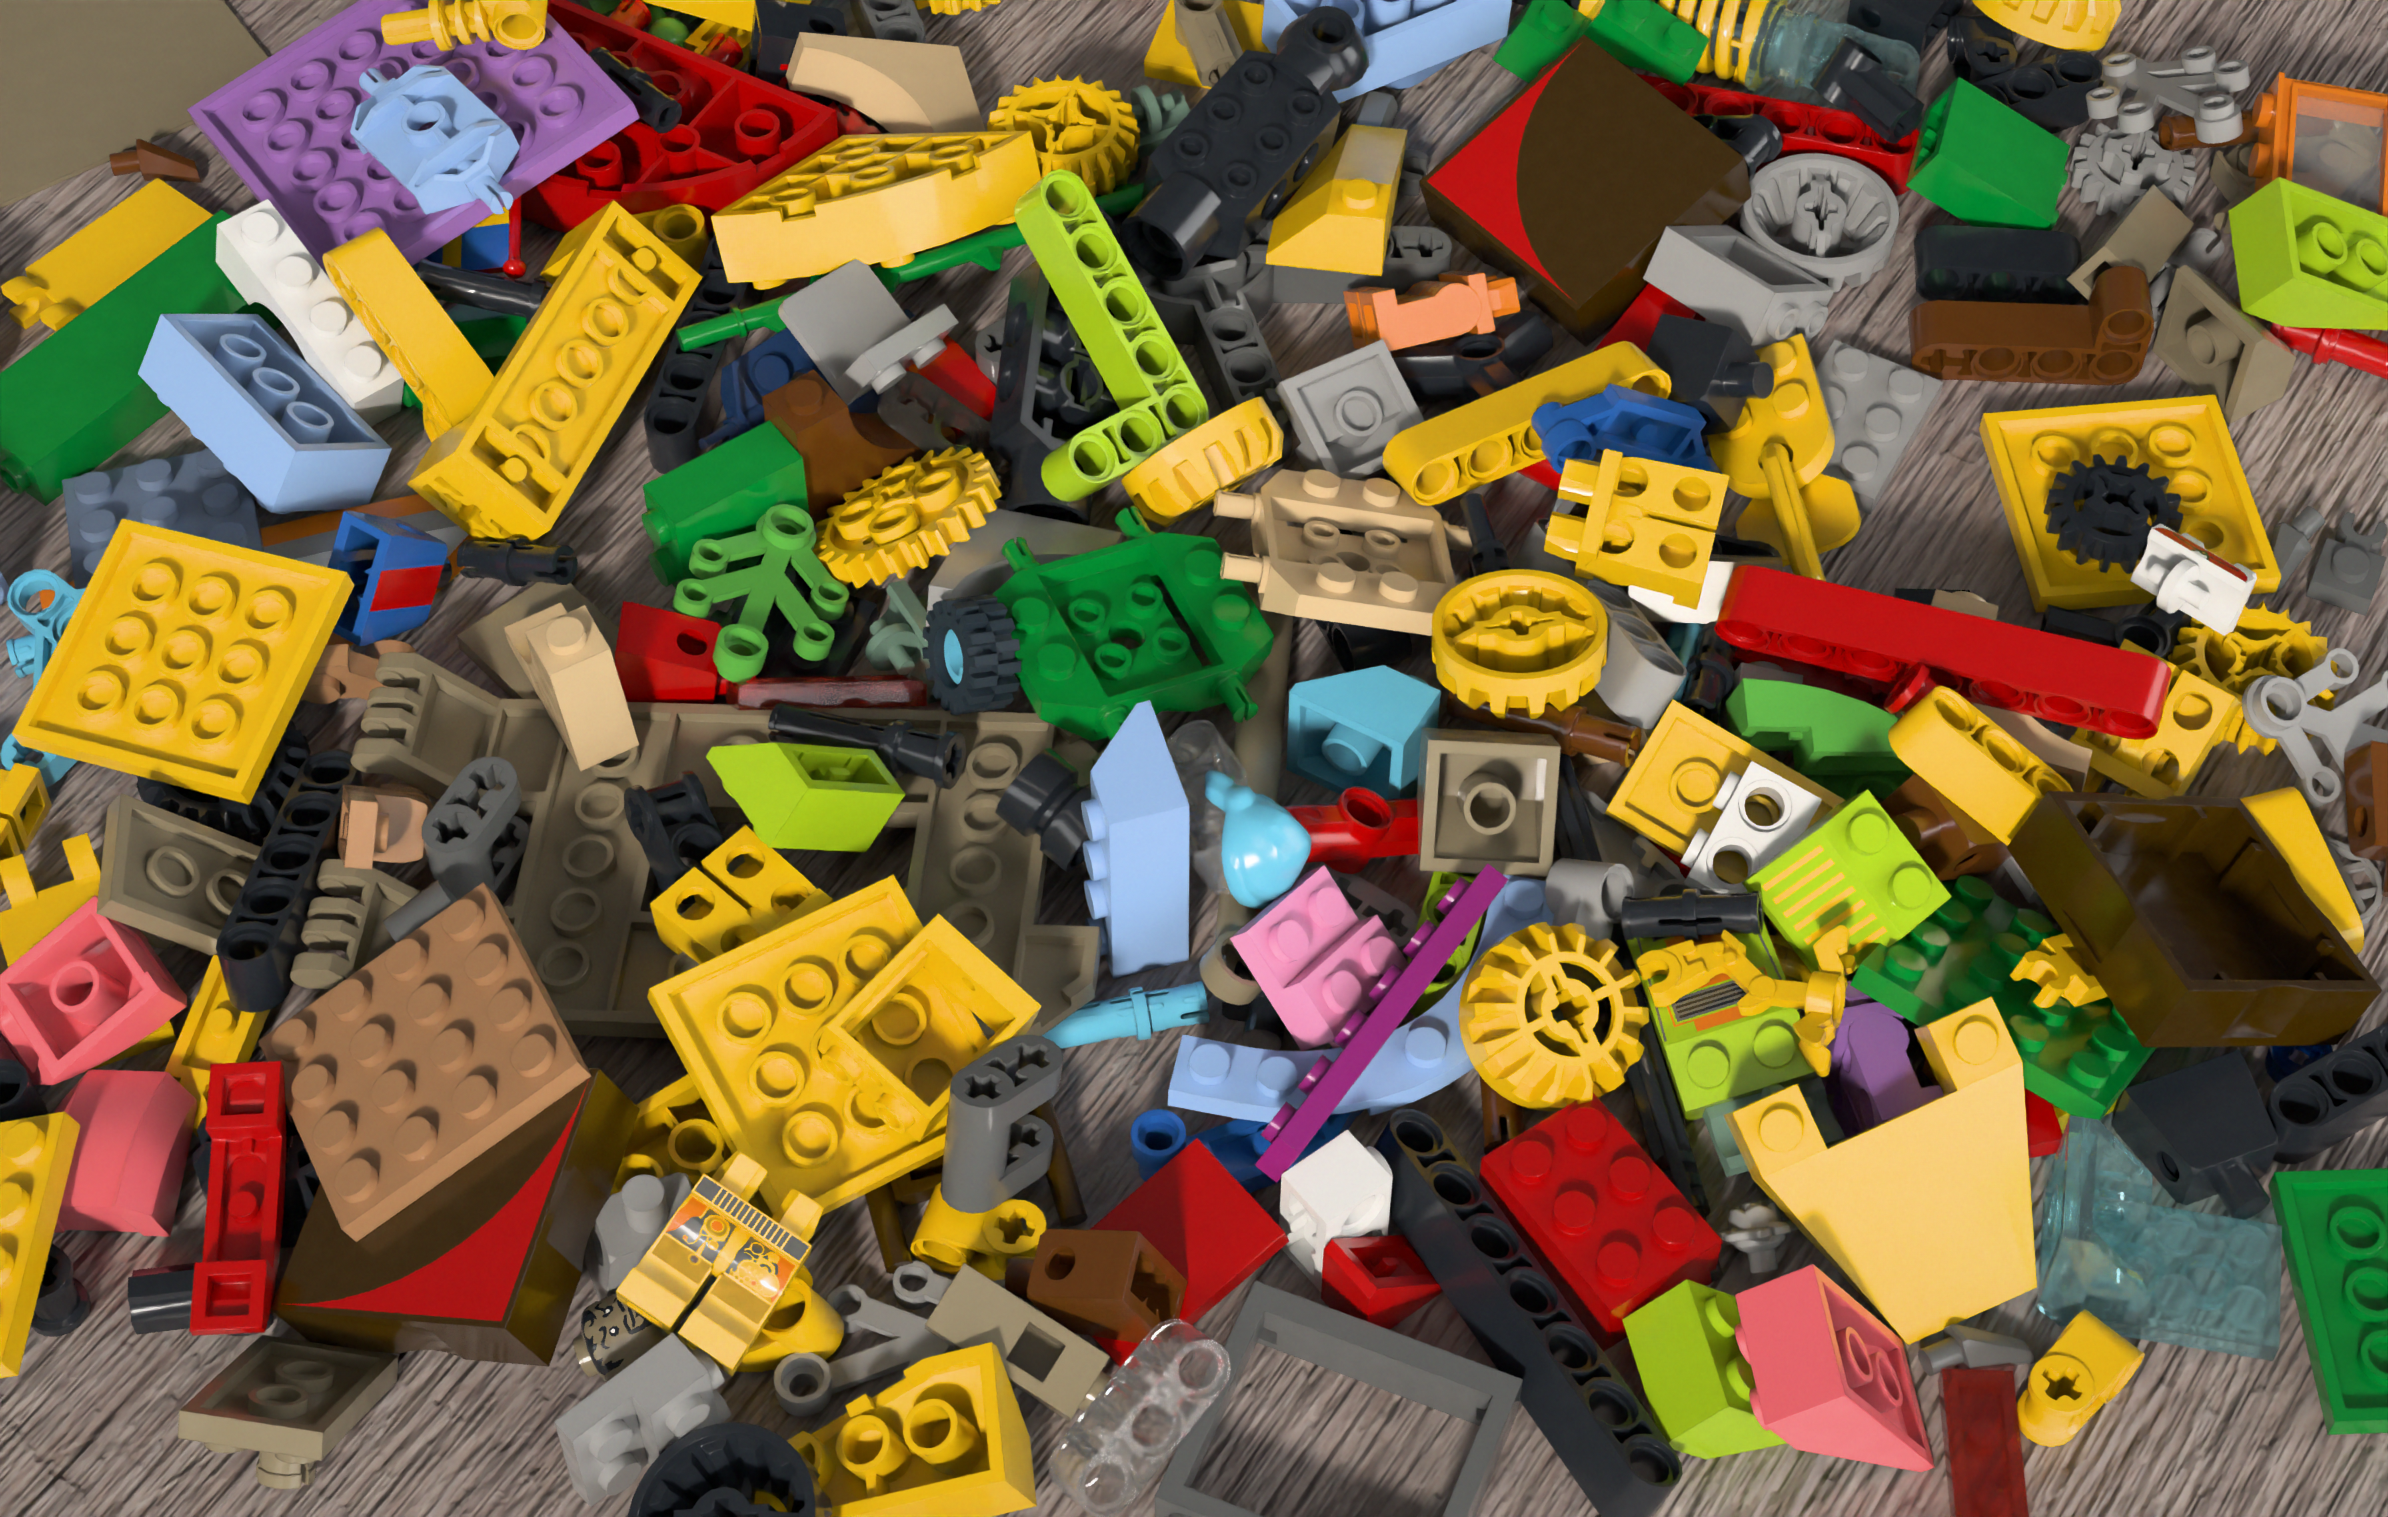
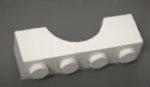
[216,199,404,427]

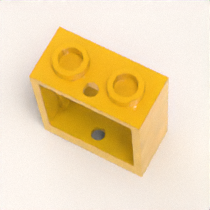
[817,913,1041,1142]

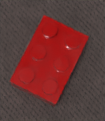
[1479,1093,1723,1352]

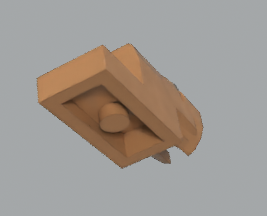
[337,782,433,870]

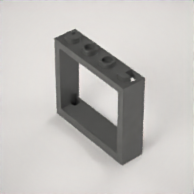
[1155,1280,1523,1517]

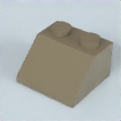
[2152,265,2297,424]
[1417,728,1561,877]

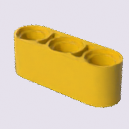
[1888,686,2074,846]
[2240,786,2364,955]

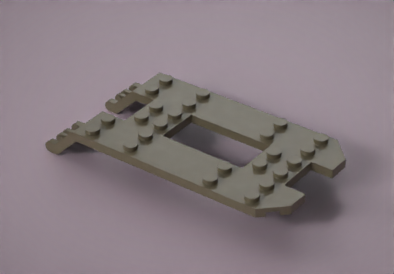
[290,652,1104,1040]

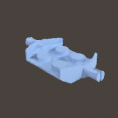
[350,64,520,215]

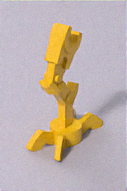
[1635,925,1856,1077]

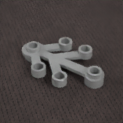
[2086,46,2250,144]
[2242,648,2388,808]
[773,1261,1039,1417]

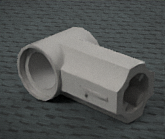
[1545,858,1635,992]

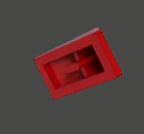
[1321,1235,1443,1330]

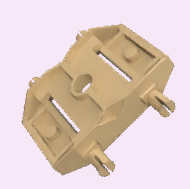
[1213,469,1472,636]

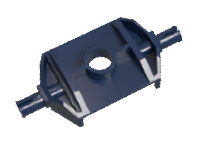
[698,309,916,454]

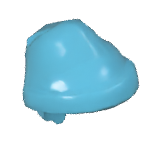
[1204,770,1312,909]

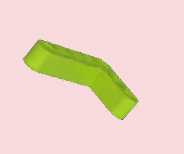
[1014,169,1209,502]

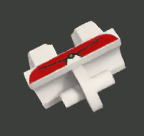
[2130,524,2257,636]

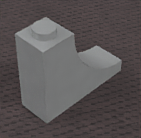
[925,508,1122,641]

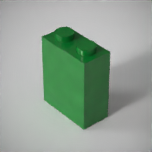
[1905,77,2070,231]
[642,420,810,600]

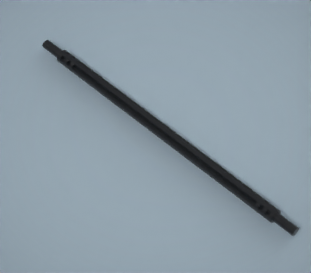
[1460,493,1723,1282]

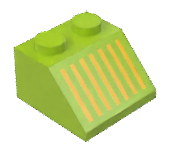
[1742,789,1952,977]

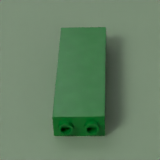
[0,209,283,506]

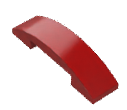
[189,1061,286,1336]

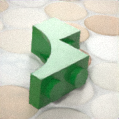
[1492,0,1710,87]

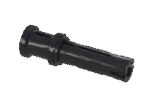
[768,702,966,790]

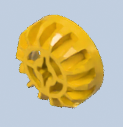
[1971,0,2122,51]
[1121,396,1284,527]
[1432,569,1608,719]
[1459,922,1649,1112]

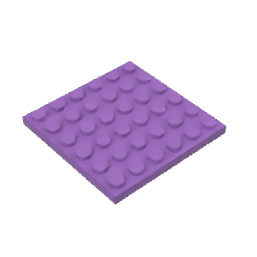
[187,0,640,277]

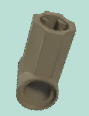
[1174,0,1243,88]

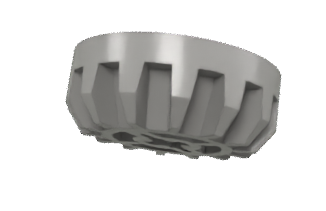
[1739,153,1899,293]

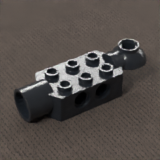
[1120,6,1369,281]
[989,202,1149,526]

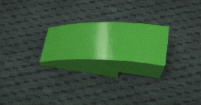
[1725,678,1915,775]

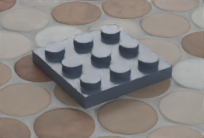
[62,448,264,589]

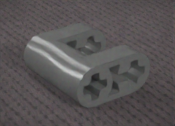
[421,756,530,906]
[940,1035,1063,1214]

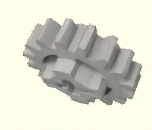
[2069,120,2197,216]

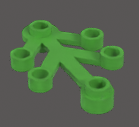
[672,504,849,683]

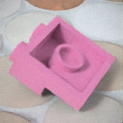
[1230,865,1408,1051]

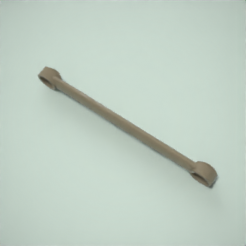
[1199,581,1295,1005]

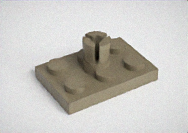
[96,793,262,956]
[178,1335,399,1490]

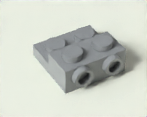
[1274,339,1425,484]
[554,1333,731,1507]

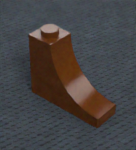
[762,369,956,527]

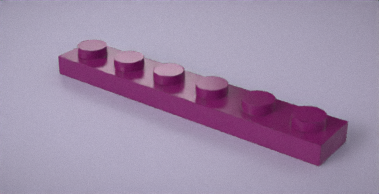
[1255,863,1509,1183]

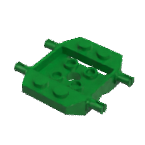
[992,506,1274,741]

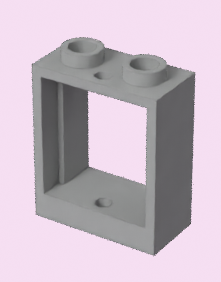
[1643,225,1834,346]

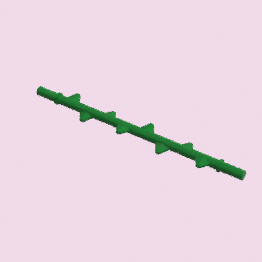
[676,183,1144,352]

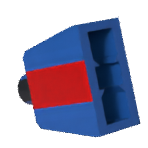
[327,511,452,646]

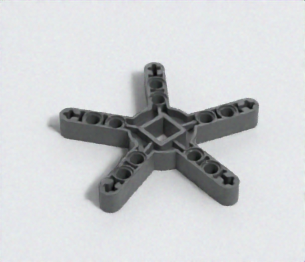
[975,186,1452,468]

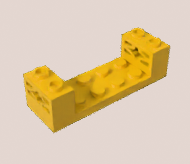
[406,200,702,543]

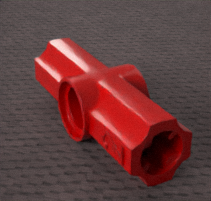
[1283,787,1418,874]

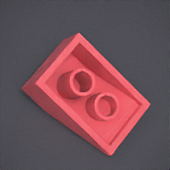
[1735,1264,1935,1472]

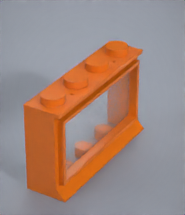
[2248,72,2388,218]

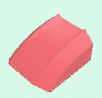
[0,895,187,1086]
[54,1069,197,1237]

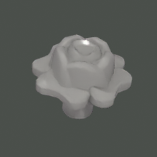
[1716,1200,1798,1273]

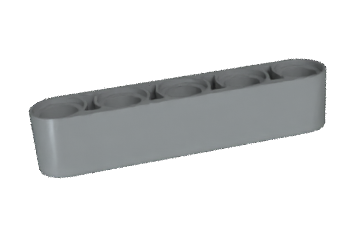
[1511,517,1687,730]

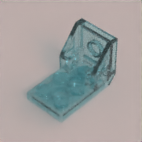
[2036,1115,2282,1361]

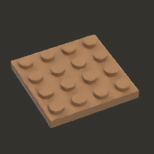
[258,882,591,1242]

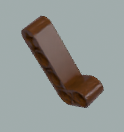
[1908,265,2154,386]

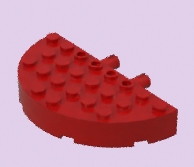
[521,0,839,233]

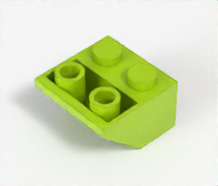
[706,742,906,852]
[1622,1279,1788,1460]

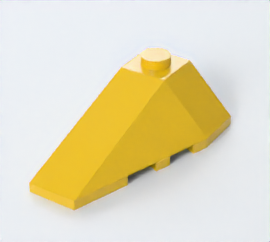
[1266,124,1408,276]
[755,1342,1037,1517]

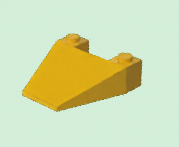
[1723,996,2037,1345]

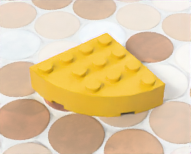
[710,131,1041,290]

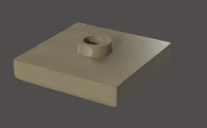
[457,582,619,700]

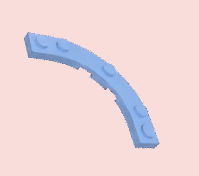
[1168,875,1554,1123]

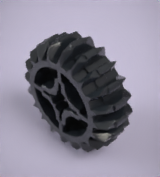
[137,720,311,847]

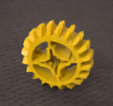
[987,73,1140,199]
[2168,600,2340,757]

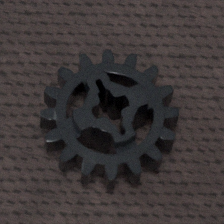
[2043,454,2183,574]

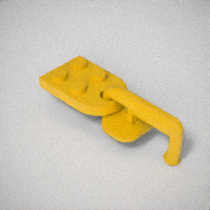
[1707,333,1861,581]

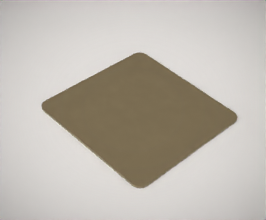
[0,0,269,209]

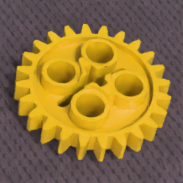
[813,447,1002,588]

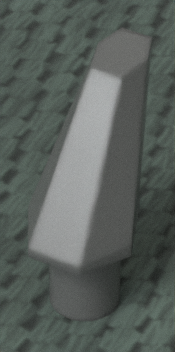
[2270,506,2325,592]
[1918,1324,2036,1376]

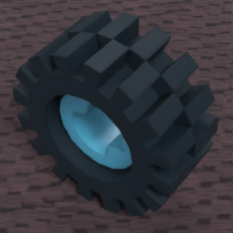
[922,594,1021,715]

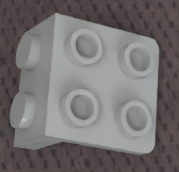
[778,259,959,405]

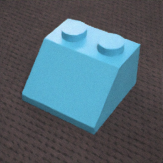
[1286,665,1441,800]

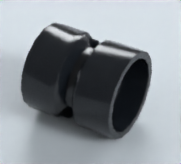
[995,747,1091,873]

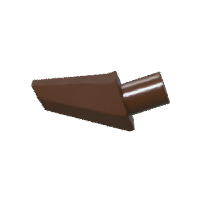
[109,139,202,183]

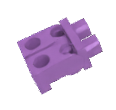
[1818,981,1944,1139]

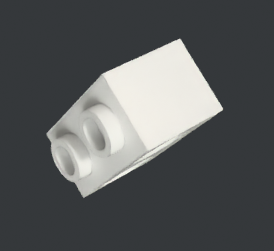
[1680,761,1822,895]
[1279,1129,1393,1292]

